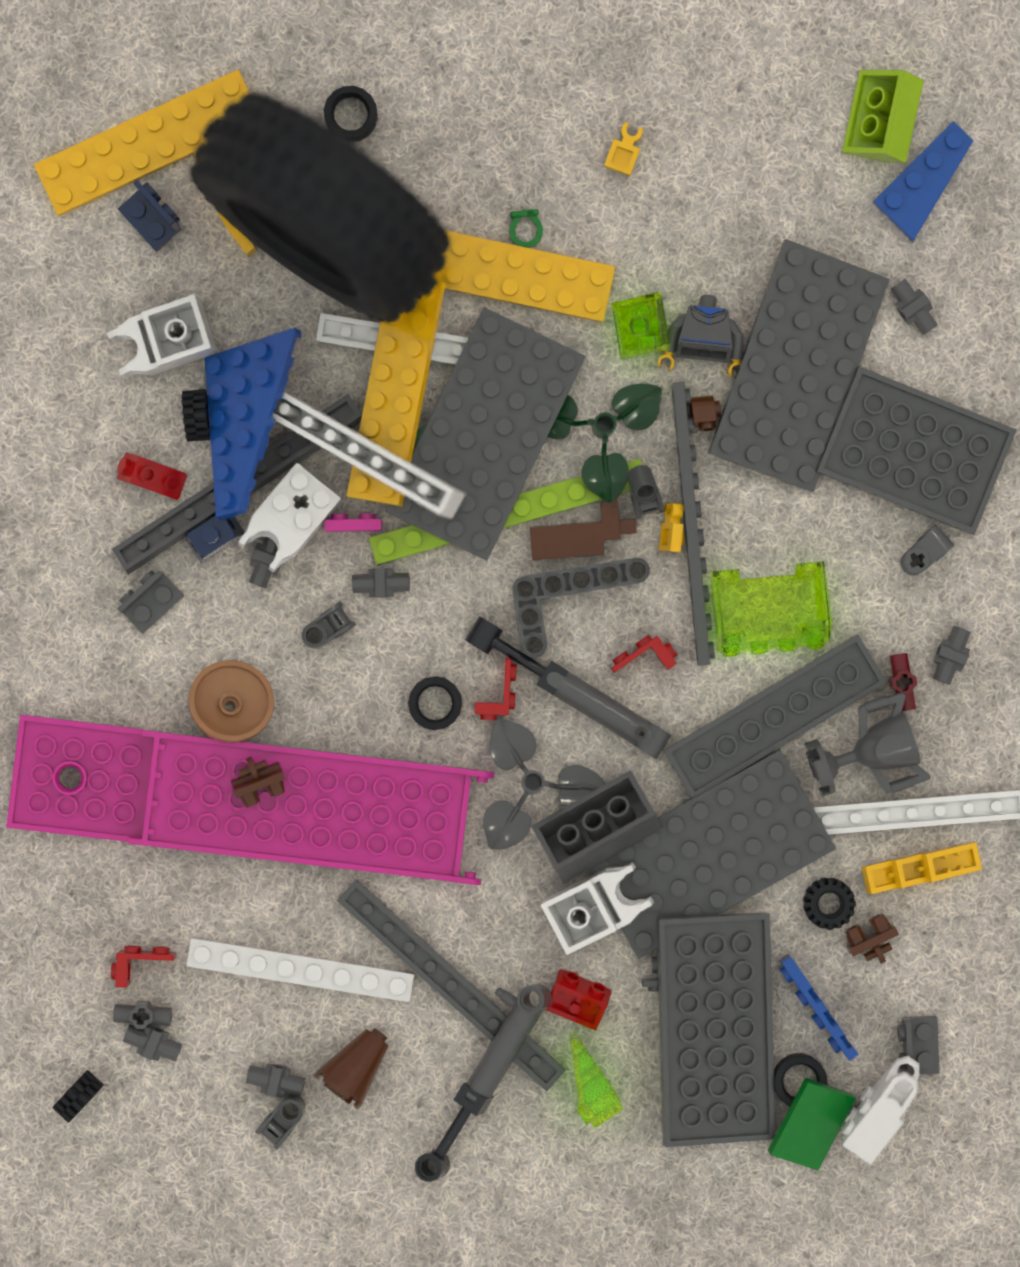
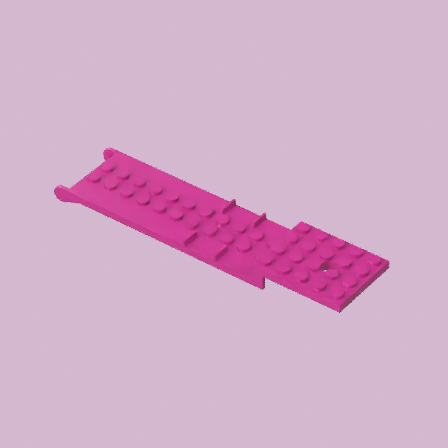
[6,714,495,885]

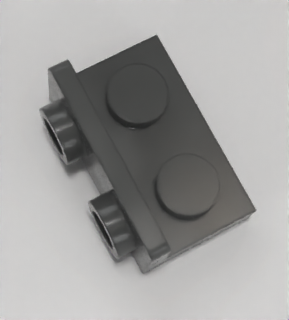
[117,570,185,634]
[897,1016,940,1076]

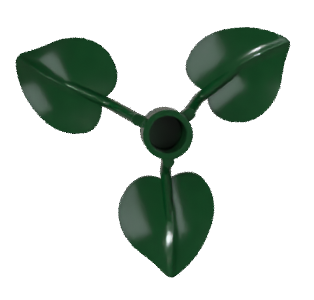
[548,384,662,503]

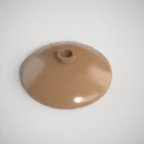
[188,660,274,743]

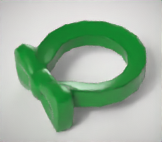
[509,209,543,248]

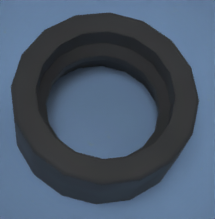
[324,85,378,142]
[408,676,462,730]
[774,1053,828,1107]

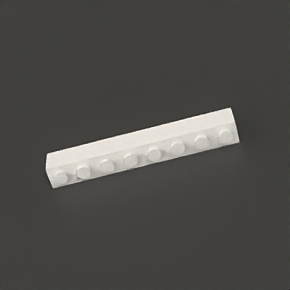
[272,390,465,519]

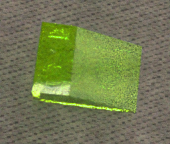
[569,1031,623,1129]

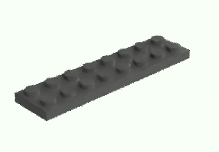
[663,634,887,799]

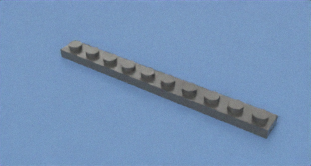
[671,382,715,666]
[112,394,362,574]
[337,879,566,1091]

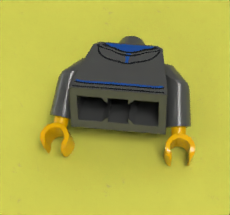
[658,295,743,377]

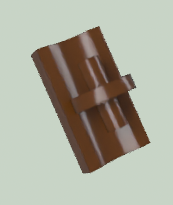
[231,757,285,807]
[845,913,899,964]

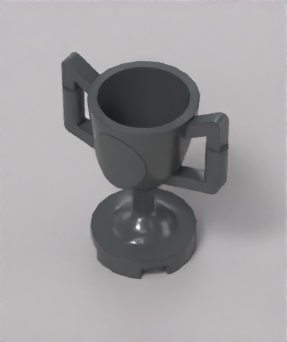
[804,692,931,797]

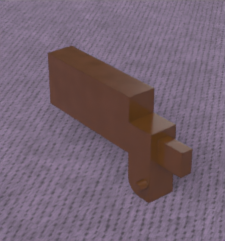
[530,498,637,560]

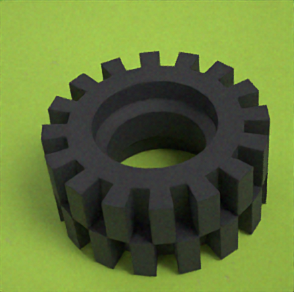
[182,389,210,442]
[803,877,856,930]
[52,1070,104,1123]

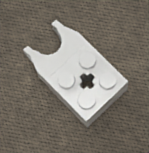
[107,294,218,378]
[238,463,341,573]
[540,862,654,955]
[842,1056,920,1165]

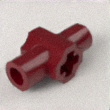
[888,653,917,711]

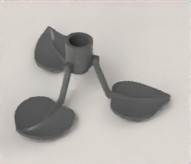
[483,718,606,849]

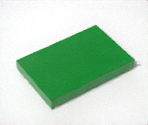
[767,1078,856,1170]

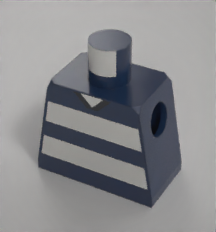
[185,516,245,563]

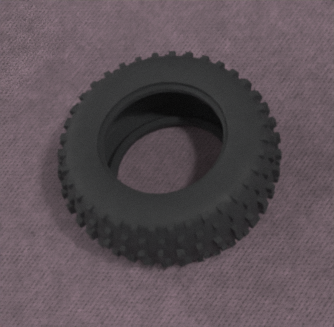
[189,92,450,323]

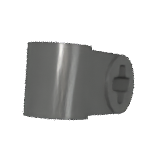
[627,465,665,520]
[900,524,955,576]
[302,601,356,649]
[255,1094,306,1150]

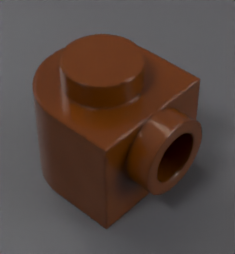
[690,395,721,431]

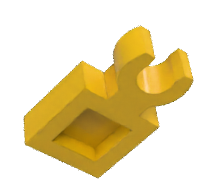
[604,122,643,177]
[658,503,685,552]

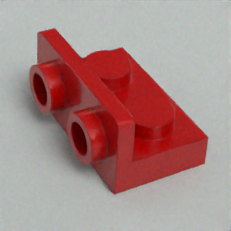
[546,969,612,1031]

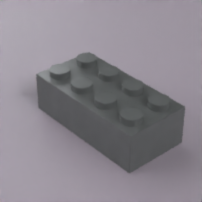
[531,770,663,884]

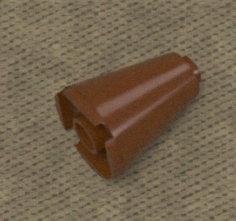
[313,1028,388,1110]

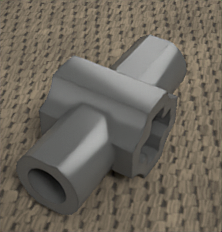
[890,279,938,335]
[249,537,281,589]
[352,568,410,598]
[933,626,971,685]
[113,1001,172,1029]
[123,1024,182,1062]
[246,1064,305,1098]

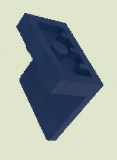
[118,180,181,252]

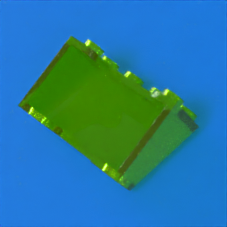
[710,561,833,657]

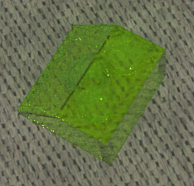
[611,292,671,359]

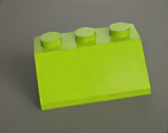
[842,70,924,163]

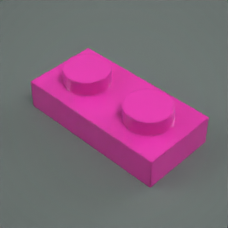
[324,513,382,532]

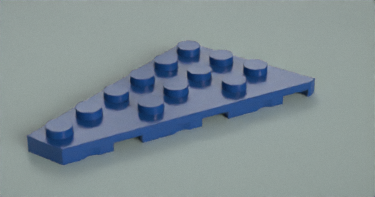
[205,327,302,520]

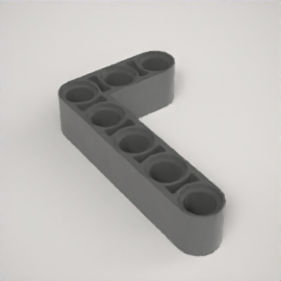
[513,558,650,658]

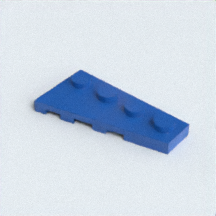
[873,121,973,242]
[779,954,859,1061]

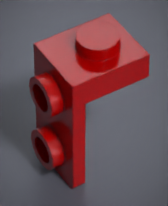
[116,452,187,500]
[610,635,678,673]
[475,658,517,720]
[111,946,176,988]

